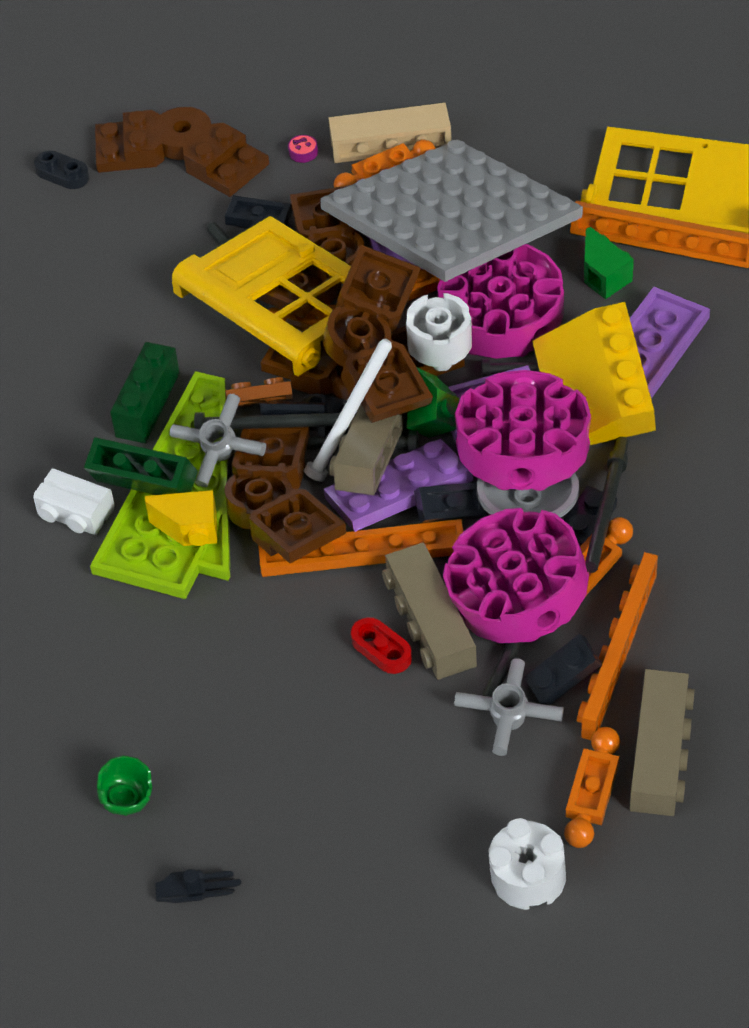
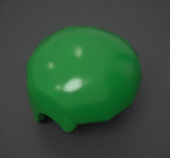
[97,755,152,816]

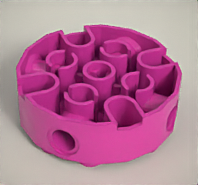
[437,244,564,359]
[455,370,591,491]
[443,508,589,643]

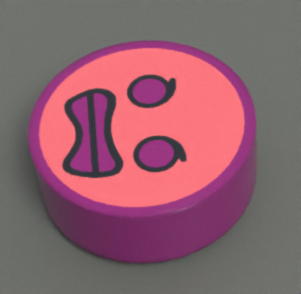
[288,135,318,163]

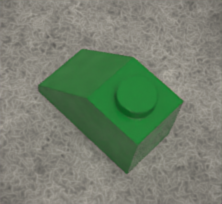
[407,367,460,438]

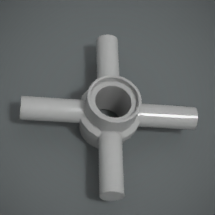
[170,394,266,487]
[454,659,564,756]

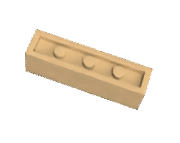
[328,103,451,163]

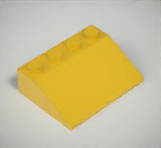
[532,302,656,445]

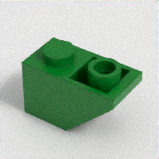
[584,227,634,300]

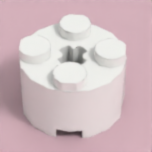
[406,293,472,371]
[488,818,566,910]

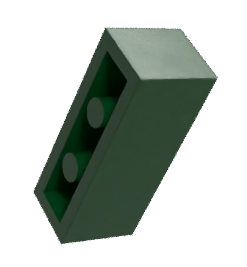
[110,342,180,444]
[84,437,198,495]

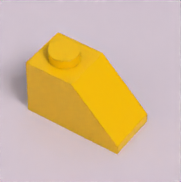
[145,490,217,546]

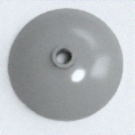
[477,473,579,518]

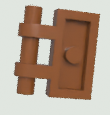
[225,377,292,408]

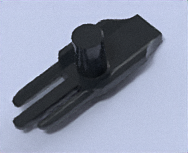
[156,869,241,903]

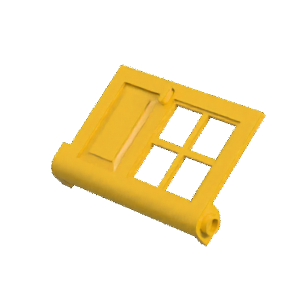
[580,126,749,234]
[172,216,351,377]

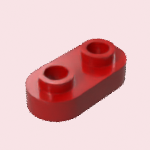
[351,617,412,674]

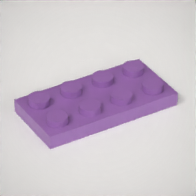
[630,287,710,398]
[323,439,473,532]

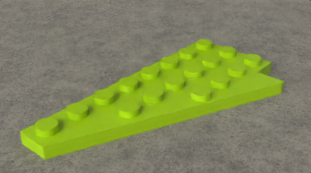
[90,371,230,599]

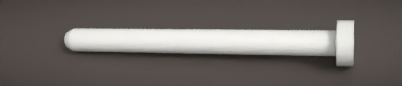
[304,338,392,482]

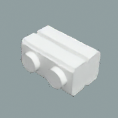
[33,468,115,535]

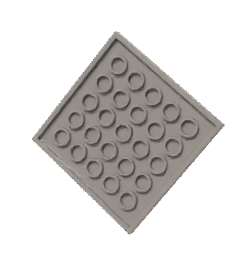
[321,140,583,282]

